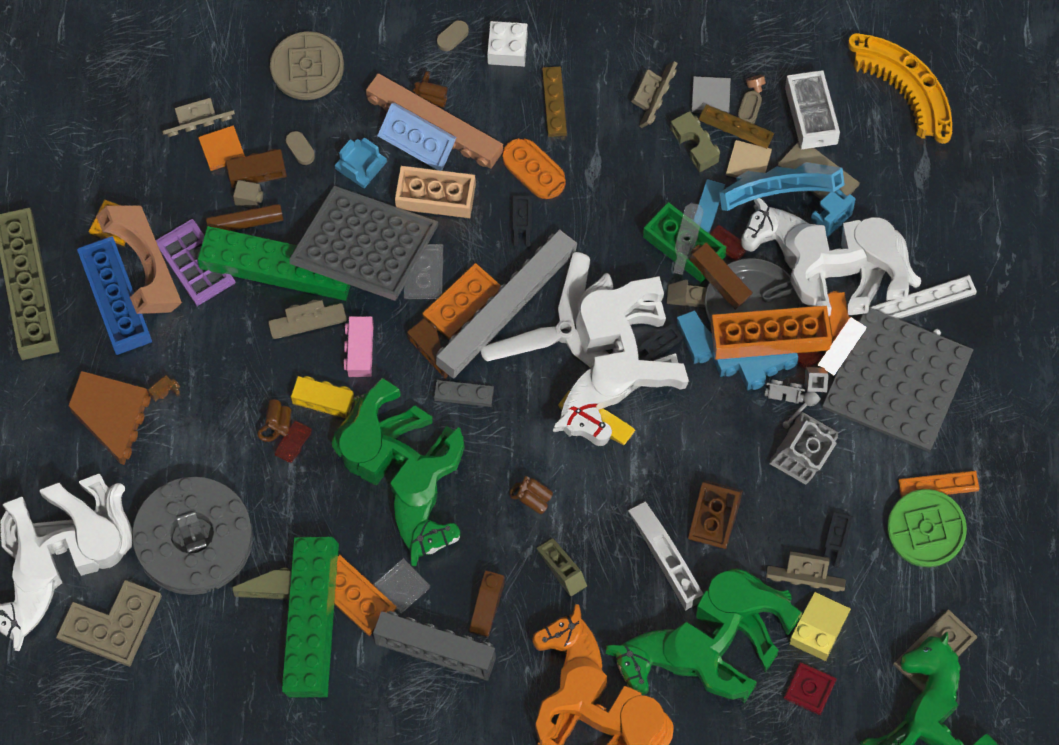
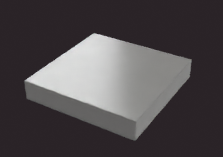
[692,77,731,114]

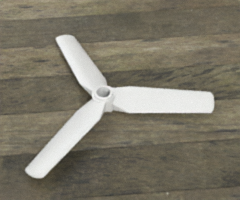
[481,252,609,367]

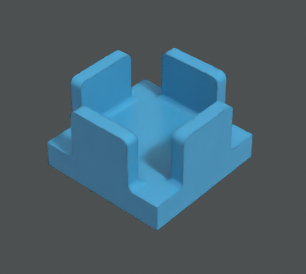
[335,138,387,188]
[811,189,855,238]

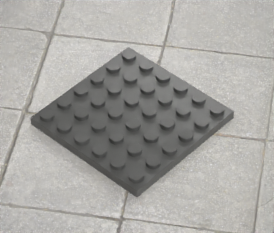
[289,186,438,301]
[822,308,974,452]

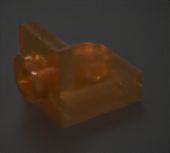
[149,376,180,402]

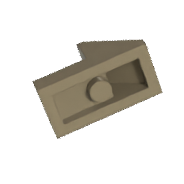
[667,280,707,308]

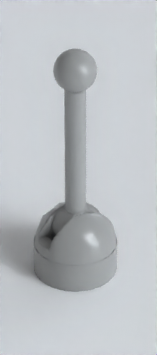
[783,391,821,429]

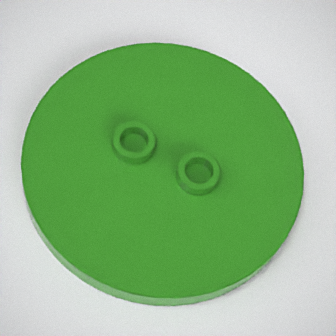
[887,489,967,567]

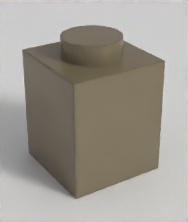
[233,180,263,208]

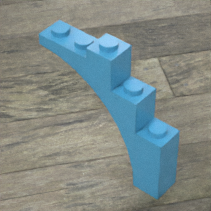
[719,162,845,211]
[677,311,798,390]

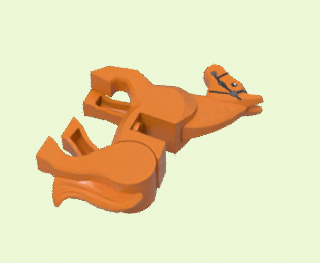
[532,604,673,745]

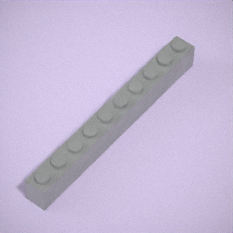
[436,230,577,379]

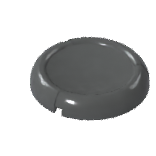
[705,259,800,324]

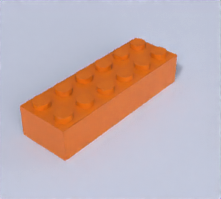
[711,306,832,360]

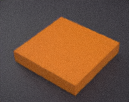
[199,125,245,171]

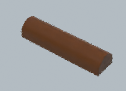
[206,204,283,231]

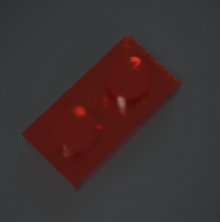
[710,225,747,261]

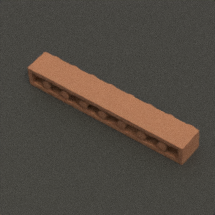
[366,73,503,169]

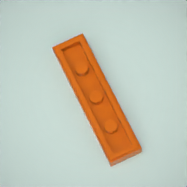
[898,471,979,498]

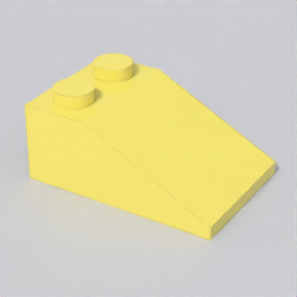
[790,592,851,661]

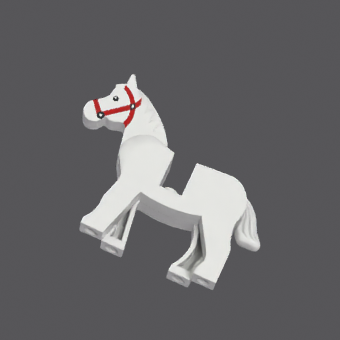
[553,273,689,446]

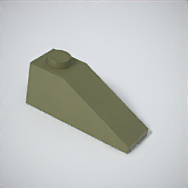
[537,538,587,596]
[233,568,292,599]

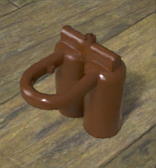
[413,71,448,108]
[257,399,292,442]
[509,476,553,514]

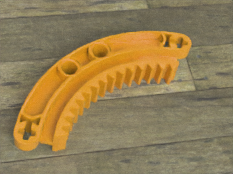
[848,34,952,144]

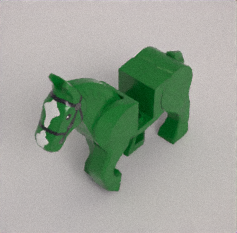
[332,378,464,566]
[606,569,802,703]

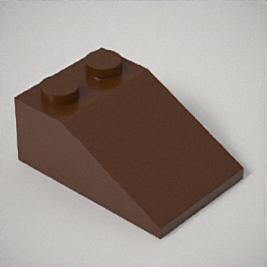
[688,480,743,549]

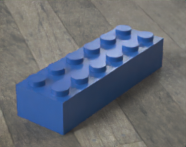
[77,236,152,355]

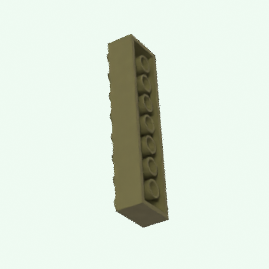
[0,208,60,360]

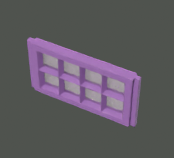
[156,219,236,306]

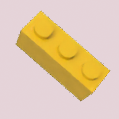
[291,376,354,418]

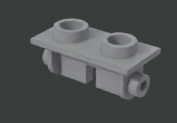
[765,380,805,404]

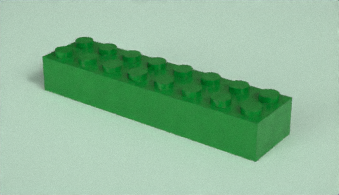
[198,226,350,301]
[282,537,339,697]

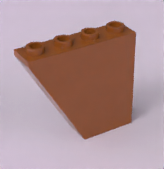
[69,371,151,465]

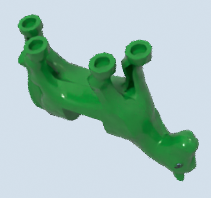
[860,632,998,745]

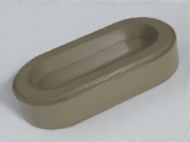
[437,21,469,51]
[738,91,762,124]
[286,131,315,165]

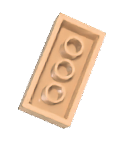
[395,166,476,218]

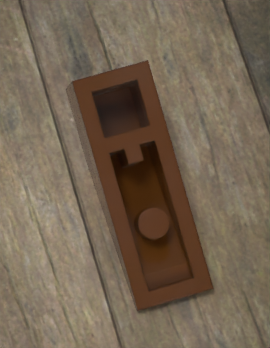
[407,318,448,379]
[469,571,505,637]

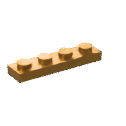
[543,66,567,137]
[699,104,774,149]

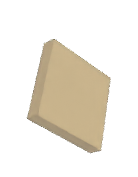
[726,140,772,178]

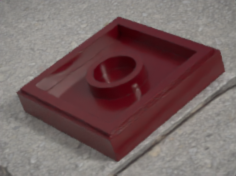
[784,662,837,715]

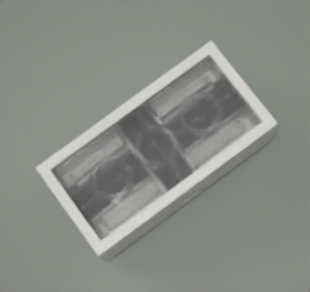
[785,71,840,149]

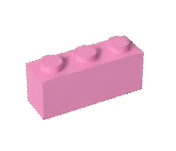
[344,317,373,377]

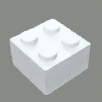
[488,21,528,67]

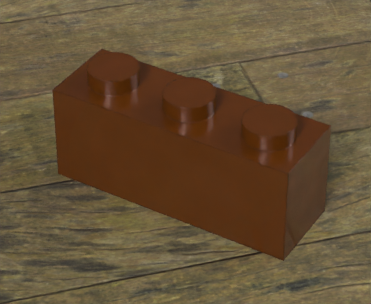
[226,149,287,189]

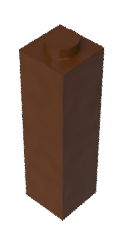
[689,243,753,310]

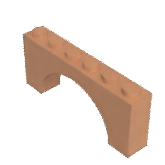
[96,206,182,314]

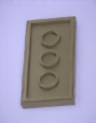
[778,142,859,200]
[893,610,977,691]

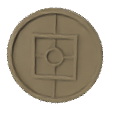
[270,32,344,100]

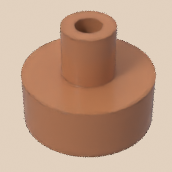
[746,75,766,93]

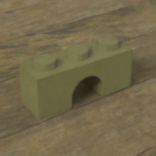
[670,111,720,172]

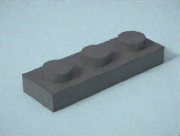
[434,380,494,407]

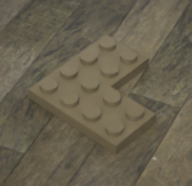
[56,580,162,667]

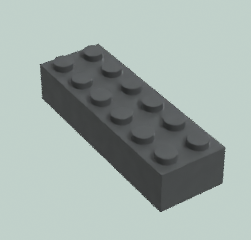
[373,611,496,681]

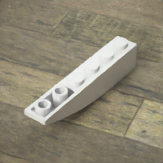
[628,502,704,611]

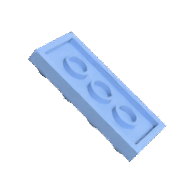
[378,103,457,171]

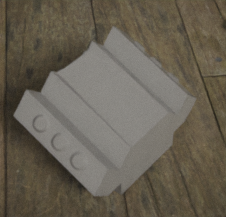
[770,412,839,485]

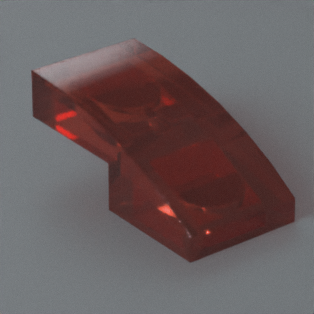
[275,421,312,463]

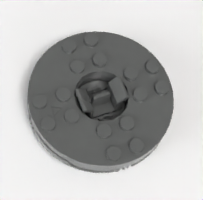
[133,477,253,595]

